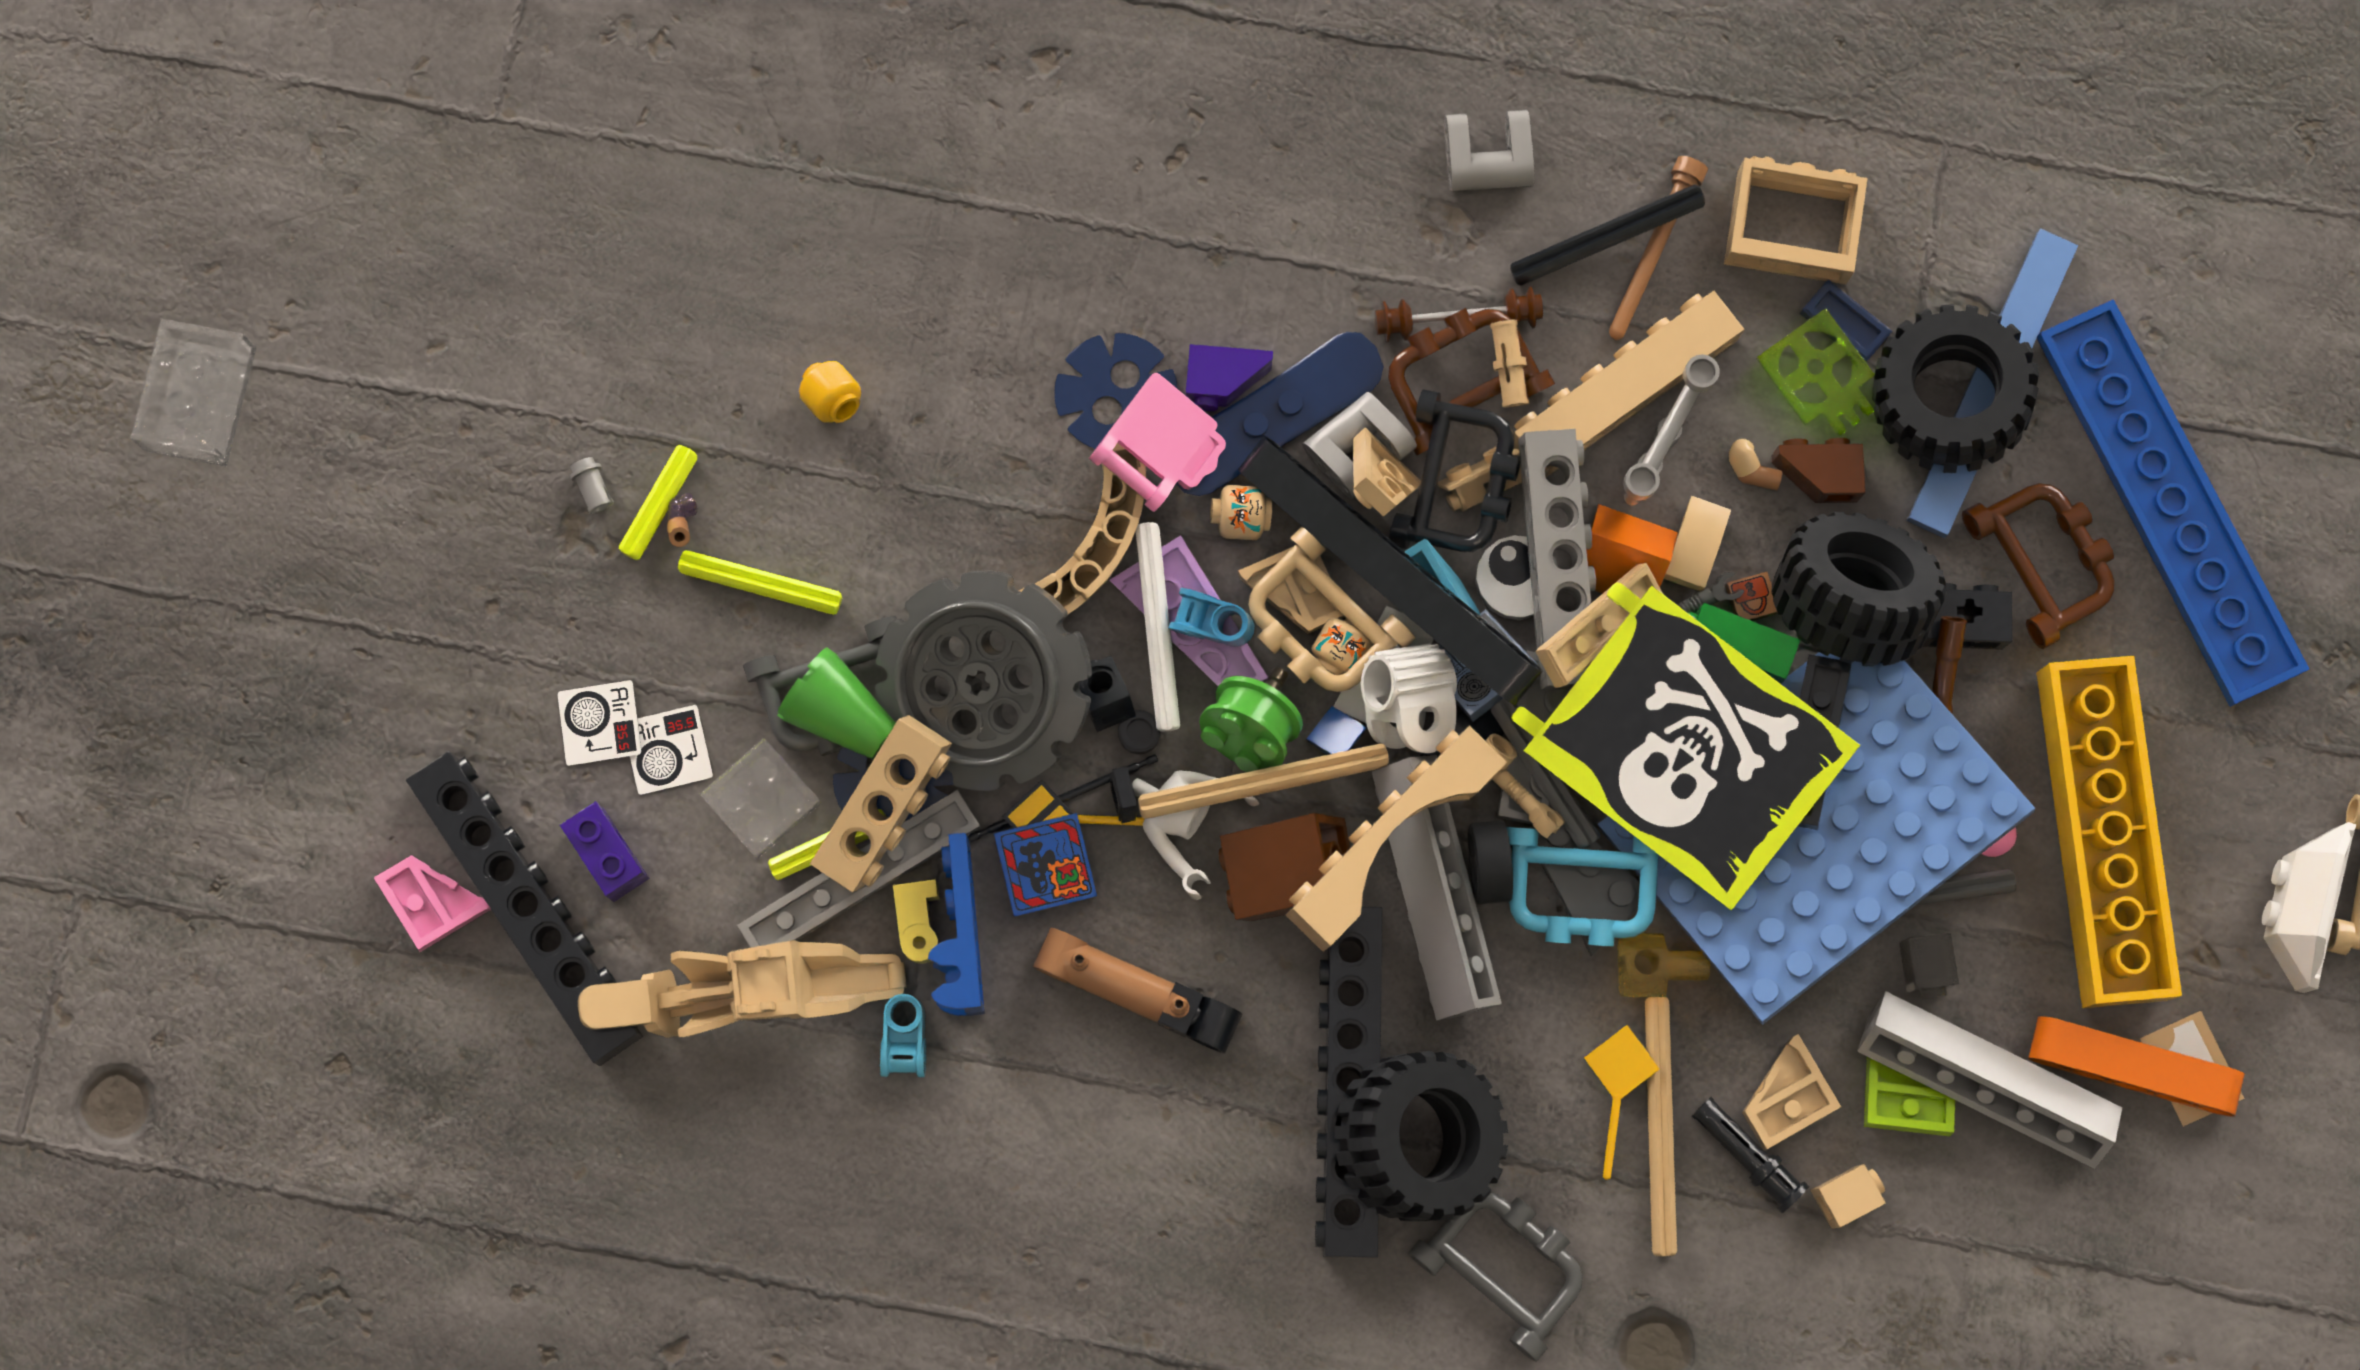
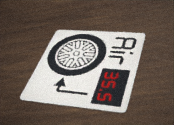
[558,680,641,766]
[630,705,713,795]

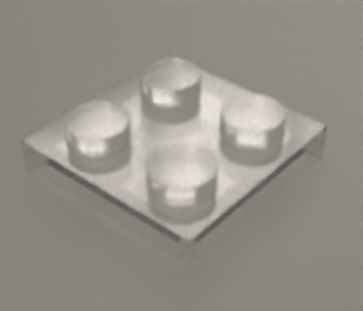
[699,738,821,859]

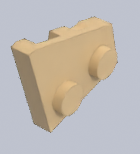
[1238,547,1346,634]
[1742,1034,1841,1150]

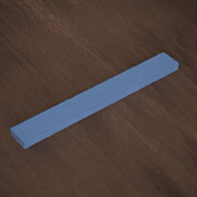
[1906,228,2078,538]

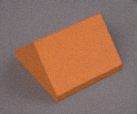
[1586,504,1678,594]

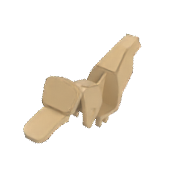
[578,940,907,1038]

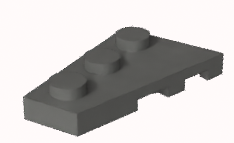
[1538,825,1639,956]

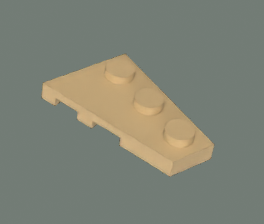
[1353,427,1421,517]

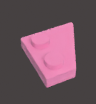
[374,855,491,952]

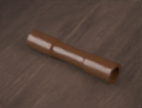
[1932,616,1967,713]

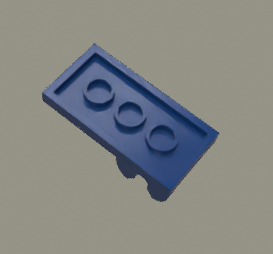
[928,833,985,1016]

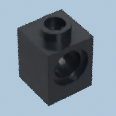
[1079,656,1136,732]

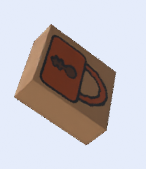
[1725,572,1778,621]

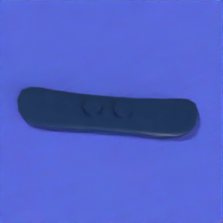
[1176,332,1384,496]

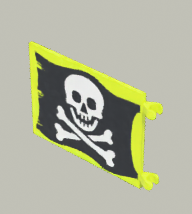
[1511,582,1860,910]

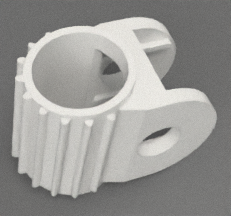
[1361,643,1457,753]

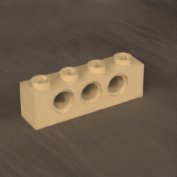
[810,715,952,893]

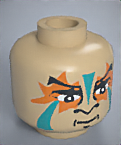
[1210,485,1272,541]
[1311,618,1374,675]

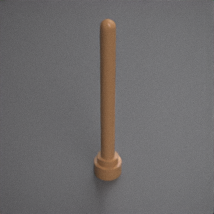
[1609,156,1708,340]

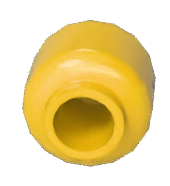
[799,361,861,423]

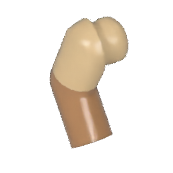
[1729,439,1782,491]

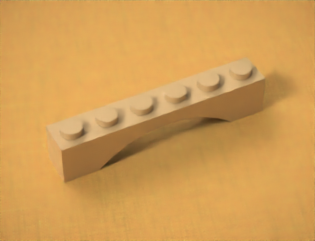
[1286,726,1507,952]

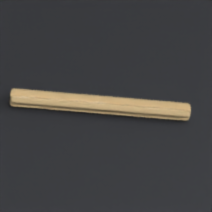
[1138,743,1389,819]
[1645,996,1677,1256]

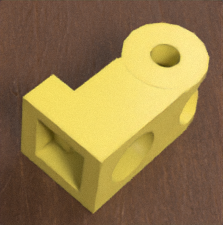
[893,879,940,964]

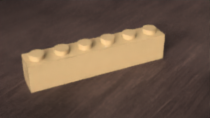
[1514,291,1745,477]

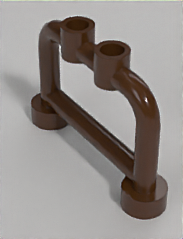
[1388,308,1555,456]
[1962,483,2115,649]

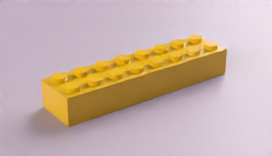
[2036,656,2182,1008]

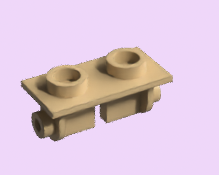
[1437,447,1522,511]

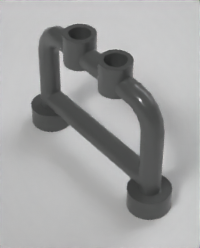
[743,616,897,756]
[1408,1192,1583,1362]

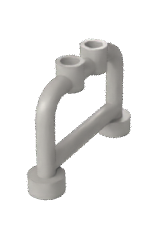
[1623,355,1720,506]

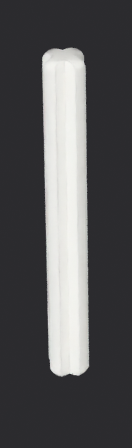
[1136,522,1180,731]

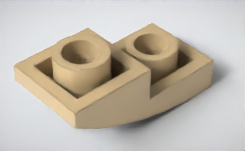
[1664,496,1731,592]

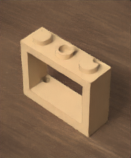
[1724,156,1868,285]

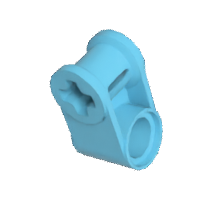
[880,994,926,1078]

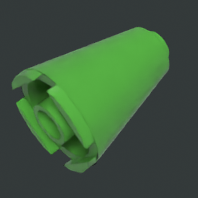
[777,647,896,760]

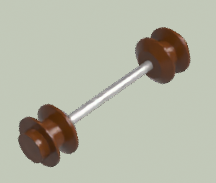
[1375,287,1543,343]

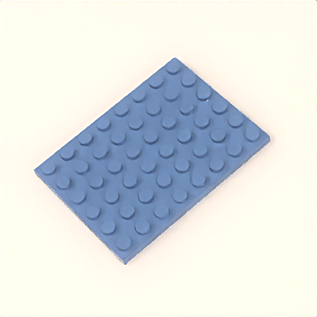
[1598,652,2035,1025]

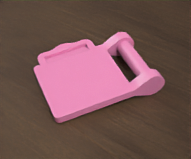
[1088,373,1226,512]

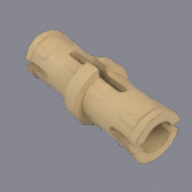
[1490,320,1529,408]

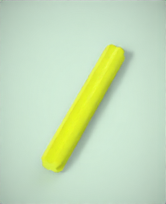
[678,550,842,615]

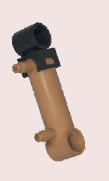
[1032,927,1243,1054]

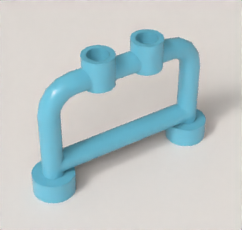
[1506,827,1659,946]

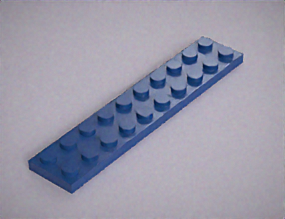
[2037,299,2310,707]

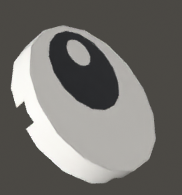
[1475,535,1558,620]

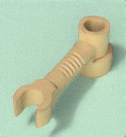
[1485,734,1565,838]

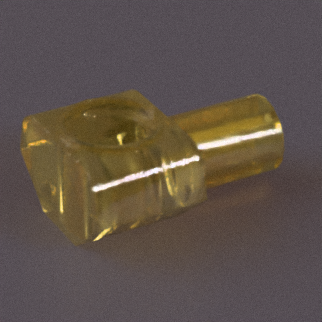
[1617,933,1710,997]

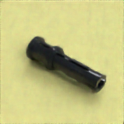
[1691,1097,1809,1213]

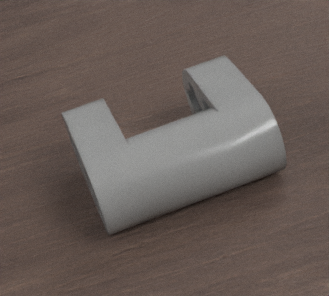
[1444,110,1534,191]
[1302,392,1417,499]

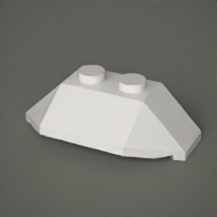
[2262,822,2356,993]

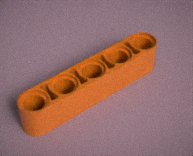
[2028,1016,2245,1116]

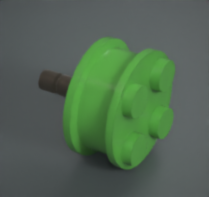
[1199,667,1303,772]

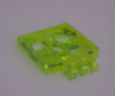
[1756,308,1875,436]

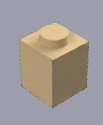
[1811,1164,1886,1229]

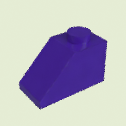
[1185,344,1273,411]

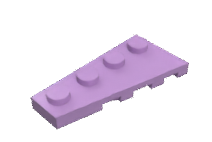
[1110,535,1268,686]

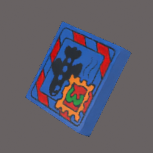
[994,813,1097,917]

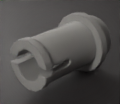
[569,457,614,514]

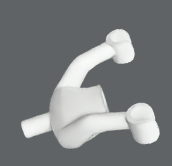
[1132,770,1259,900]

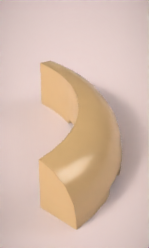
[1018,443,1146,614]

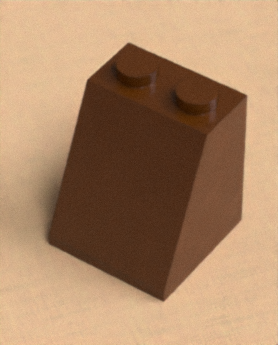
[1219,813,1350,921]

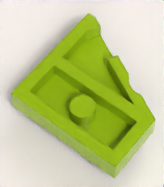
[1864,1057,1955,1137]

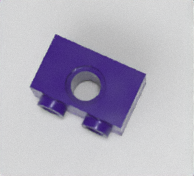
[560,801,650,902]

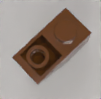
[1771,438,1866,503]

